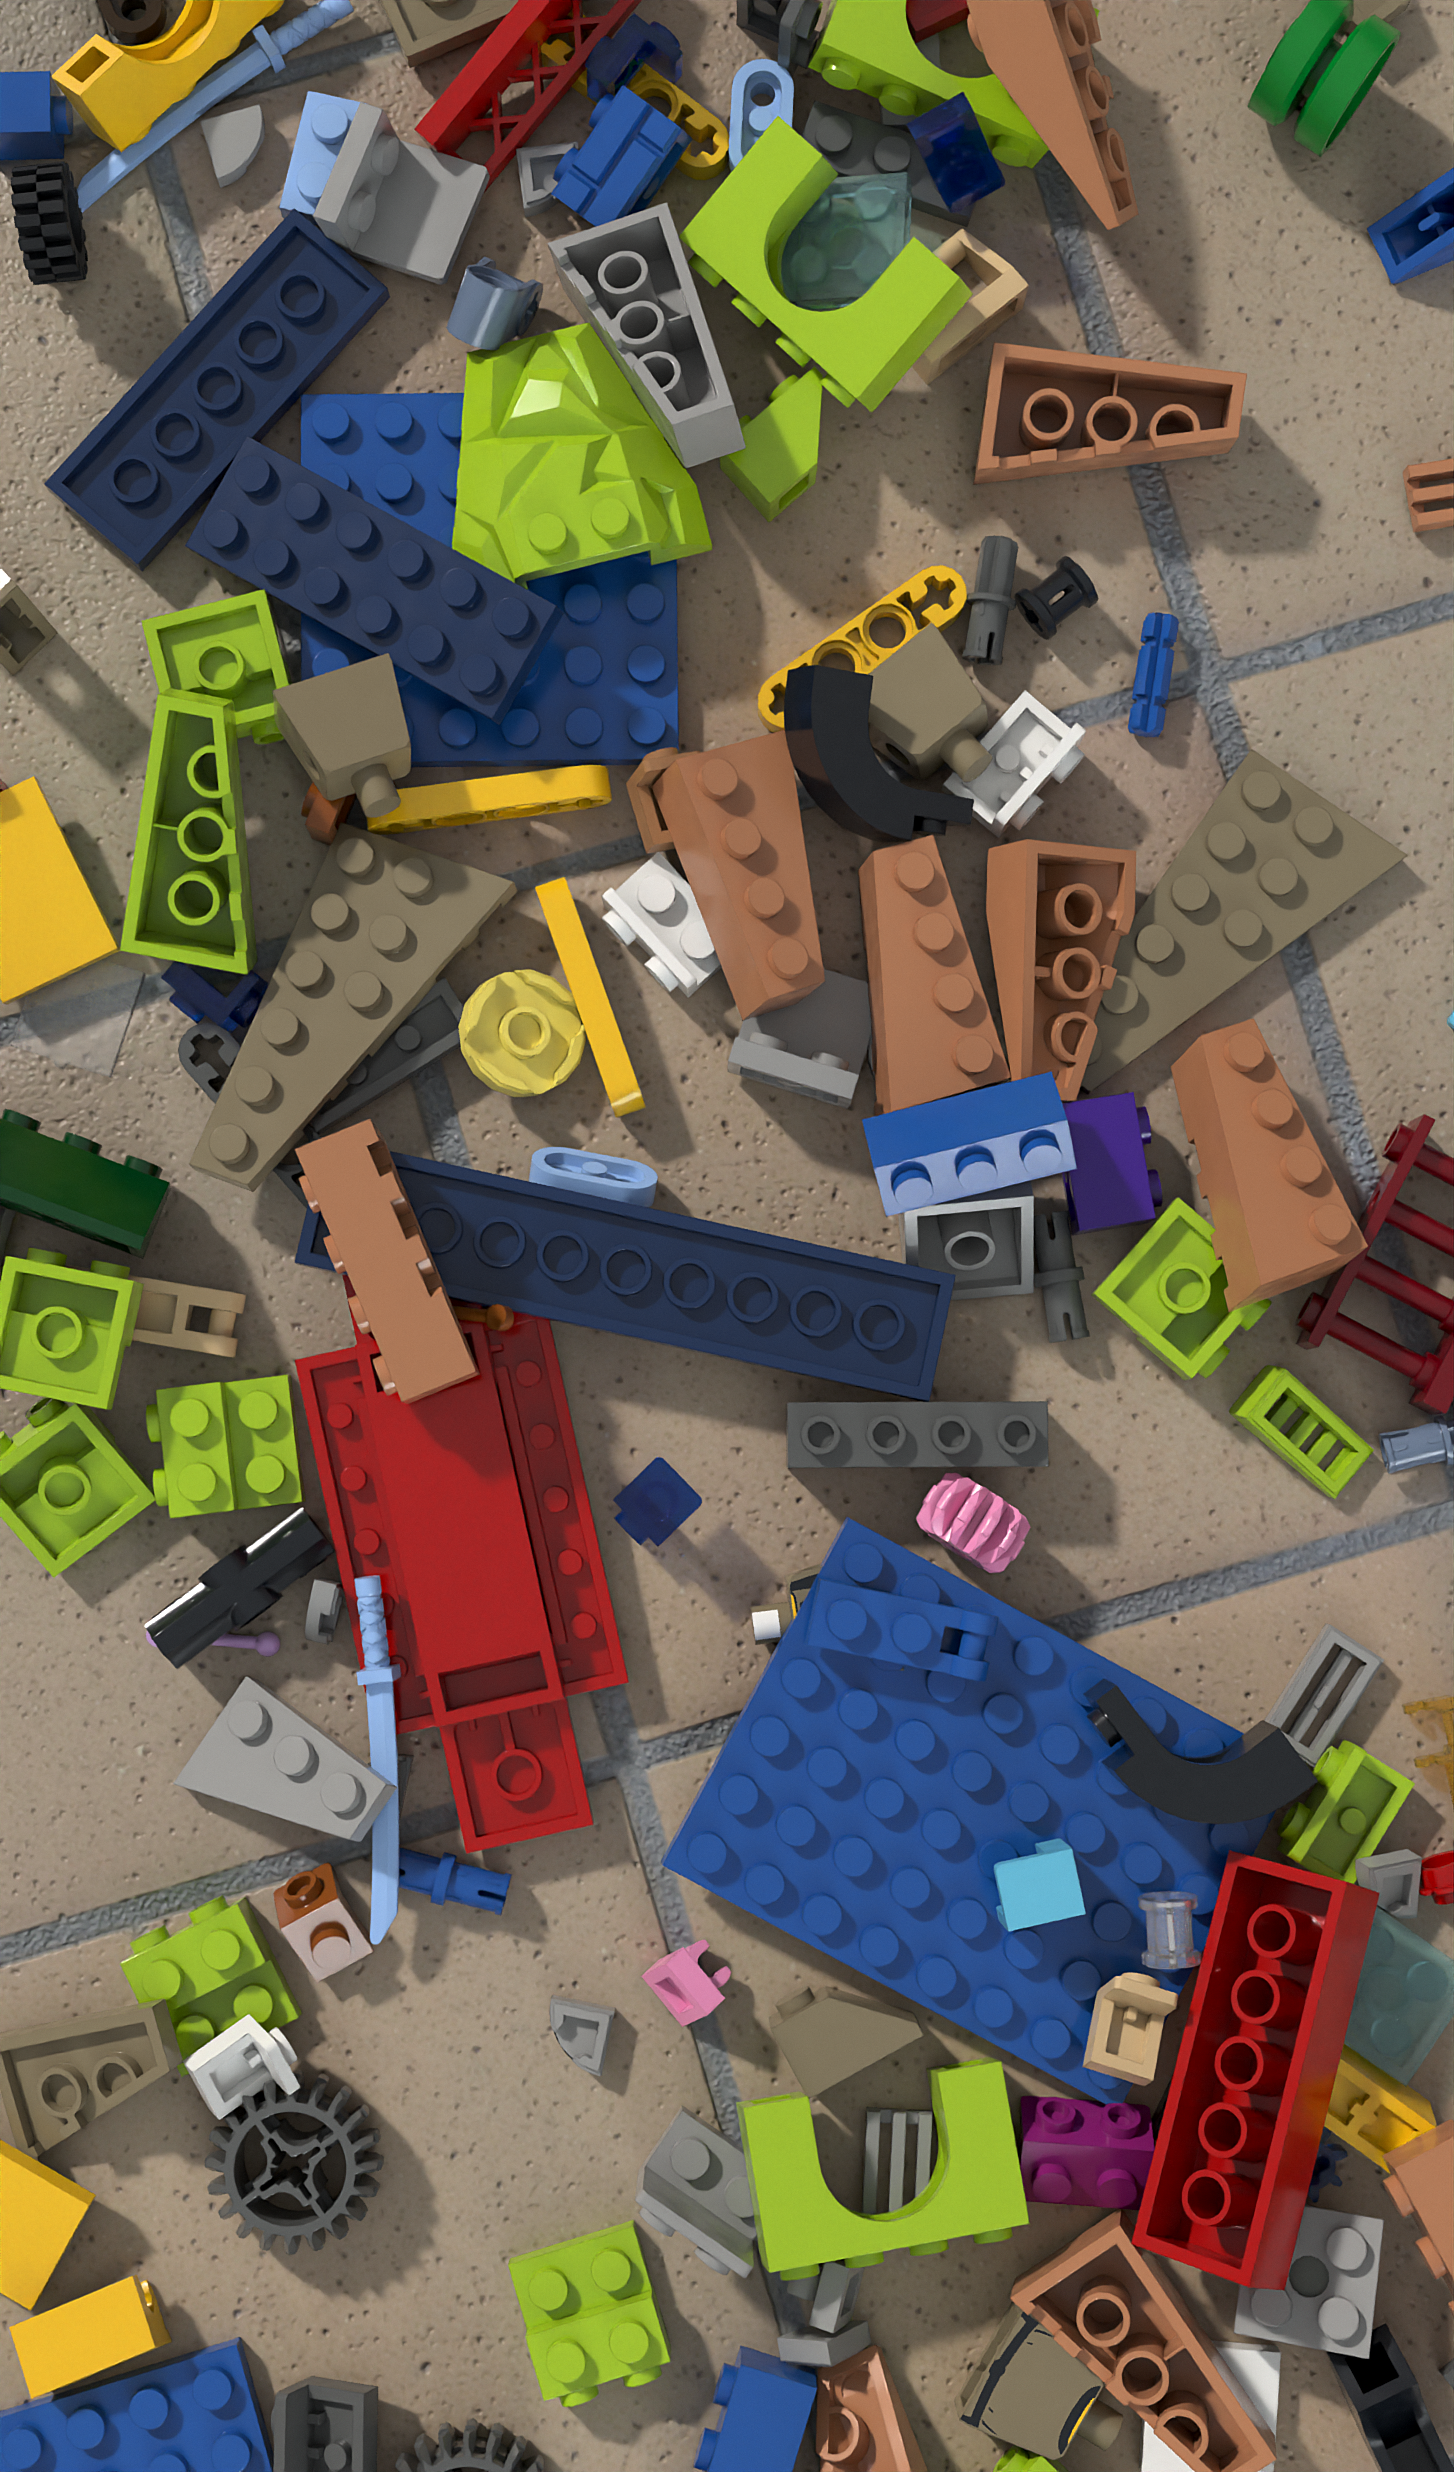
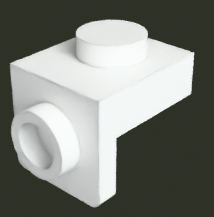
[183,2014,300,2120]

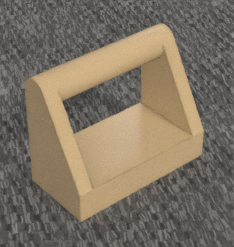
[912,229,1029,385]

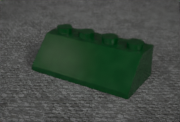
[0,1109,171,1259]

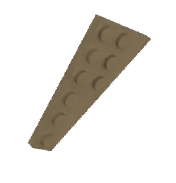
[1080,749,1408,1095]
[189,822,518,1192]

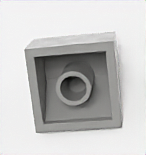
[898,1181,1034,1301]

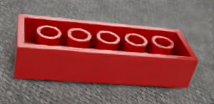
[1131,1850,1380,2290]

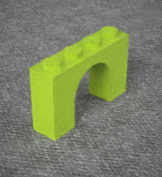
[808,0,1100,169]
[679,116,973,412]
[736,2057,1030,2281]

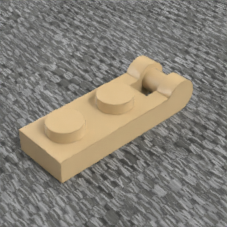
[66,1265,246,1358]

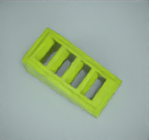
[1229,1365,1374,1499]

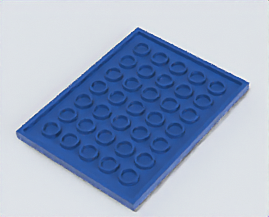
[661,1517,1276,2105]

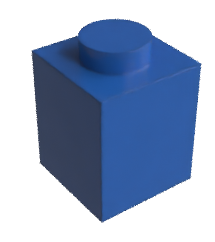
[0,71,73,160]

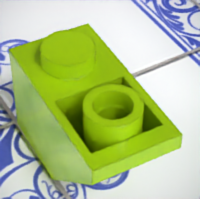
[720,367,823,523]

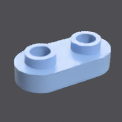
[729,59,794,172]
[529,1147,658,1208]

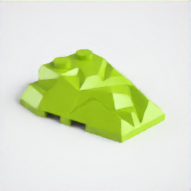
[452,322,712,590]

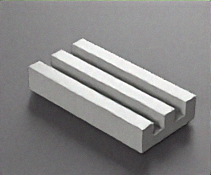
[1264,1623,1384,1768]
[861,2107,932,2214]

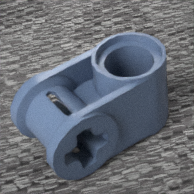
[446,257,543,350]

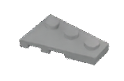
[173,1676,397,1842]

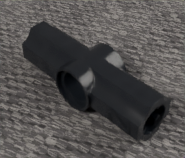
[144,1507,335,1669]

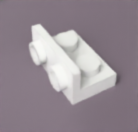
[602,852,722,998]

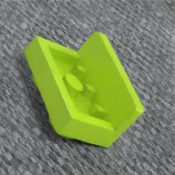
[1277,1739,1415,1884]

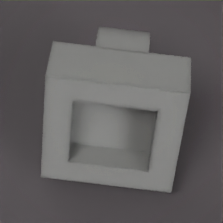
[787,2259,865,2333]

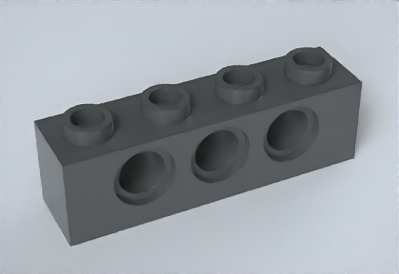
[786,1401,1049,1468]

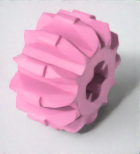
[916,1473,1031,1573]

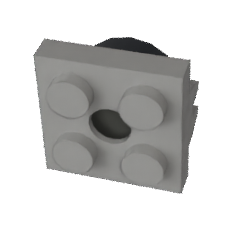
[1234,2204,1384,2359]

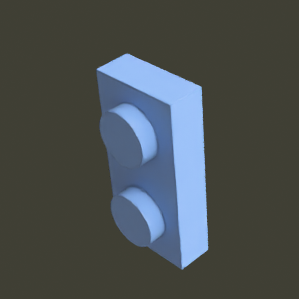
[279,91,367,226]

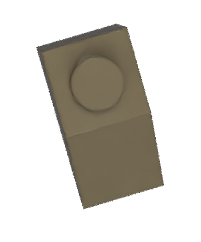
[769,1986,923,2099]

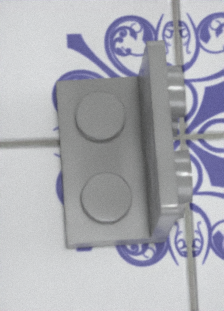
[313,102,490,285]
[728,969,872,1109]
[635,2105,757,2278]

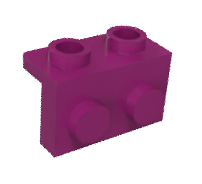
[1018,2096,1155,2210]

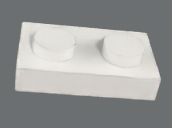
[941,690,1086,838]

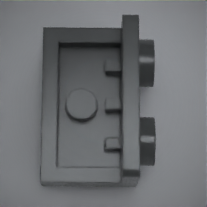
[736,0,823,77]
[271,2376,378,2472]

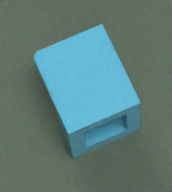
[994,1838,1086,1932]

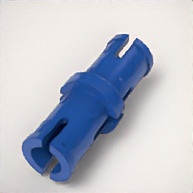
[399,1847,512,1916]

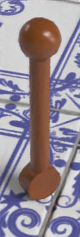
[453,1304,514,1331]

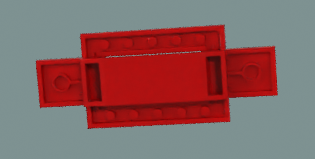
[295,1275,629,1854]

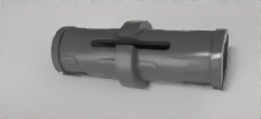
[1034,1211,1090,1343]

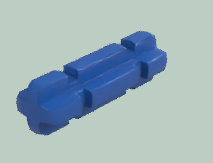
[1128,612,1179,737]

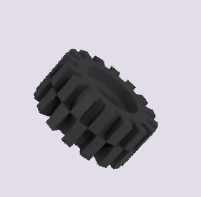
[11,161,88,285]

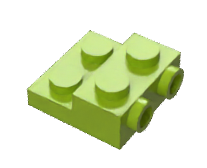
[141,589,292,744]
[1091,1197,1272,1380]
[0,1247,144,1410]
[146,1375,306,1518]
[0,1397,156,1578]
[120,1895,302,2077]
[508,2220,671,2407]

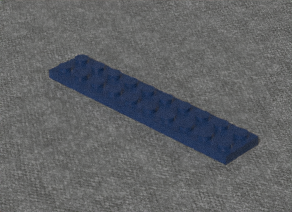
[294,1151,956,1402]

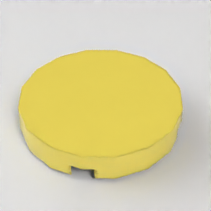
[458,969,586,1097]

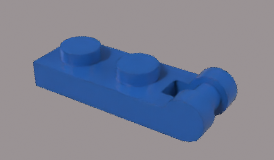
[805,1578,999,1682]

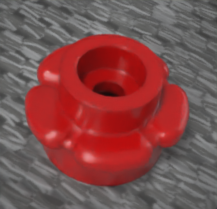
[1419,1850,1454,1905]

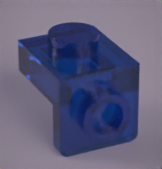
[585,13,683,104]
[907,92,1005,213]
[161,961,269,1033]
[613,1457,702,1547]

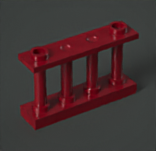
[1295,1114,1454,1415]

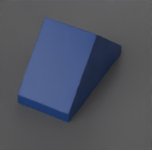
[1367,168,1454,284]

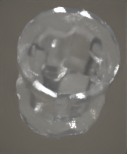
[1138,1891,1201,1969]

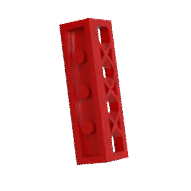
[414,0,642,193]

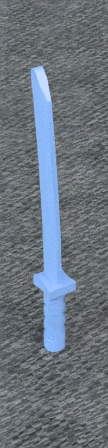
[77,0,354,213]
[354,1575,401,1945]

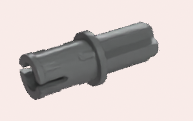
[962,535,1018,665]

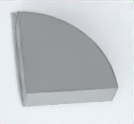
[200,104,265,188]
[516,141,578,217]
[305,1577,344,1645]
[1355,1849,1422,1919]
[550,1995,615,2076]
[777,2320,871,2367]

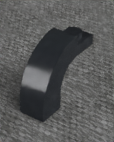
[784,665,974,843]
[1084,1679,1318,1824]
[1327,2323,1454,2472]

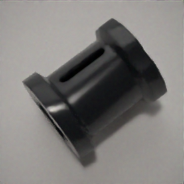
[1014,556,1099,640]

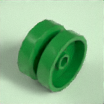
[1247,0,1401,157]

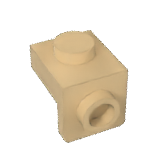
[1083,1972,1178,2086]

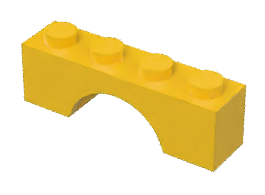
[51,0,284,153]

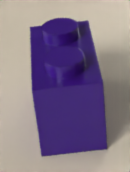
[1061,1092,1163,1236]

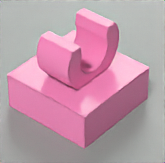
[641,1940,731,2027]

